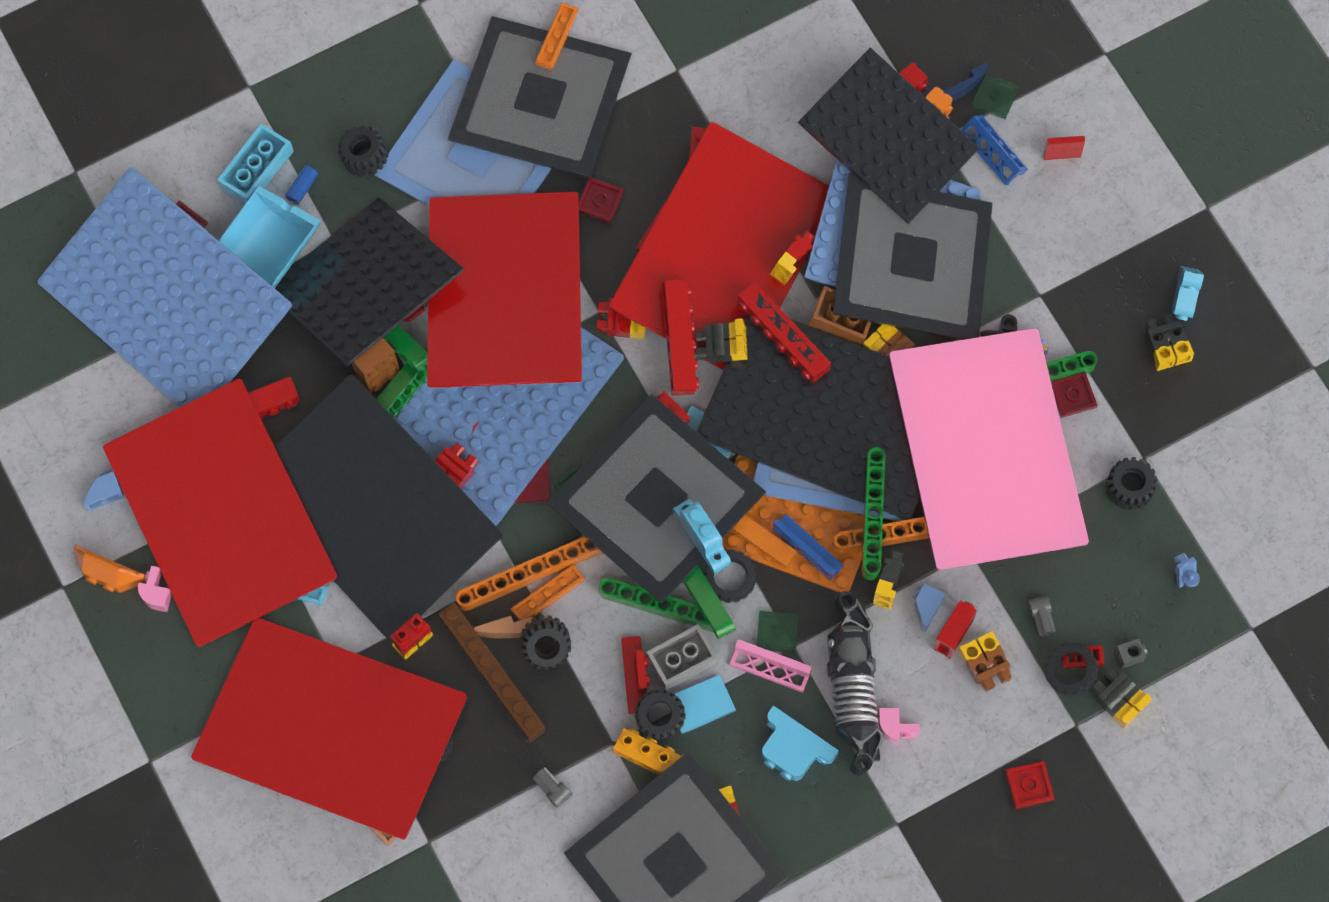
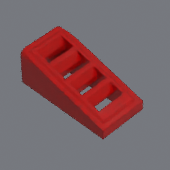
[1062,645,1104,669]

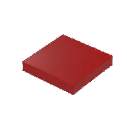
[1043,136,1085,160]
[1005,761,1054,809]

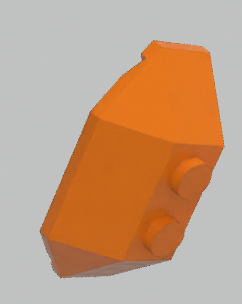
[74,545,146,593]

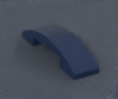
[922,62,988,101]

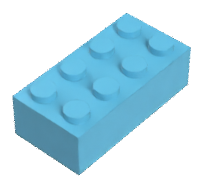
[217,124,294,205]

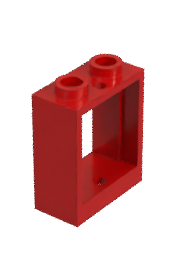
[933,600,977,659]

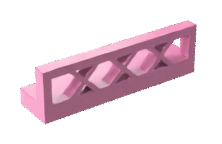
[729,639,812,693]

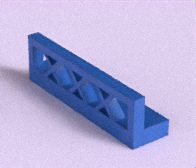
[961,115,1028,185]
[773,514,844,581]

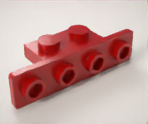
[621,636,650,714]

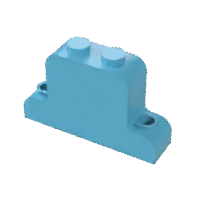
[1172,266,1204,321]
[673,498,731,574]
[762,706,839,781]

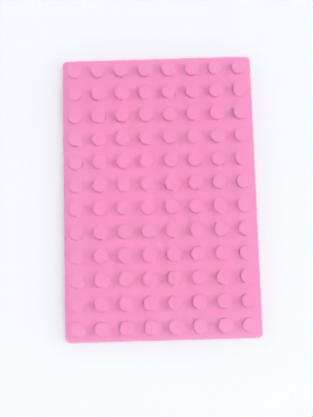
[889,328,1089,570]

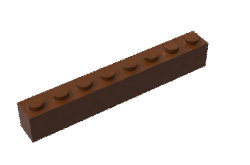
[438,603,546,743]

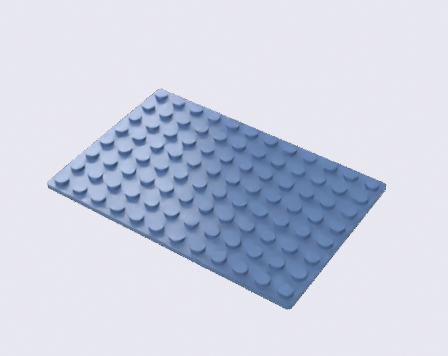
[38,167,292,407]
[395,327,624,526]

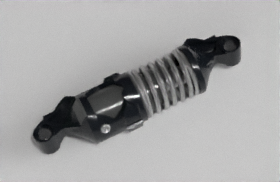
[827,591,884,776]

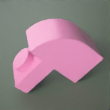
[138,566,172,612]
[878,708,920,744]

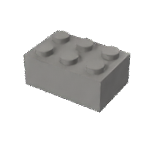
[646,624,717,690]

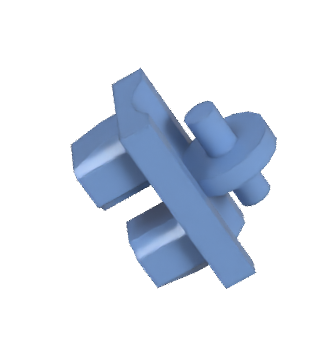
[1174,553,1200,588]

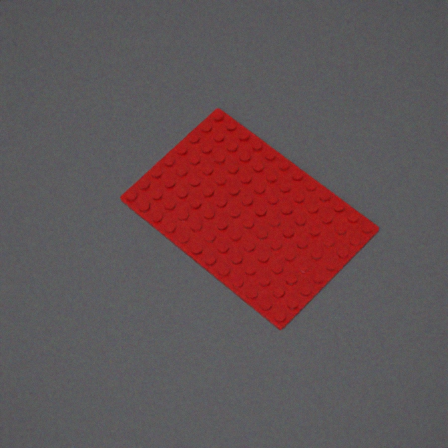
[609,122,829,370]
[427,192,582,388]
[103,379,337,647]
[191,618,467,840]

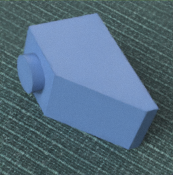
[83,471,124,511]
[913,583,945,632]

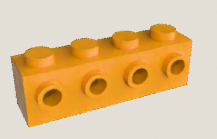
[613,728,684,775]

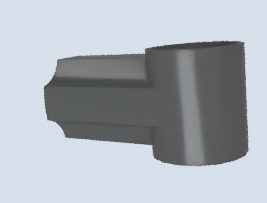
[1028,596,1056,637]
[533,767,573,808]

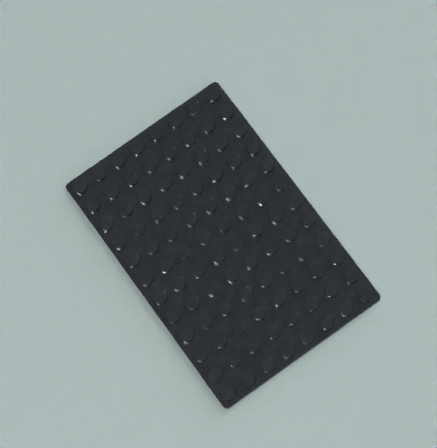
[697,314,920,520]
[275,375,503,642]

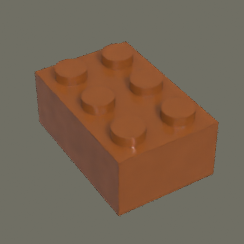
[808,286,871,346]
[352,338,400,393]

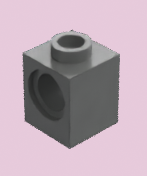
[1115,639,1147,669]

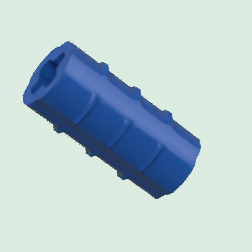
[285,165,318,205]

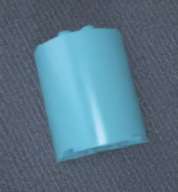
[219,186,321,288]

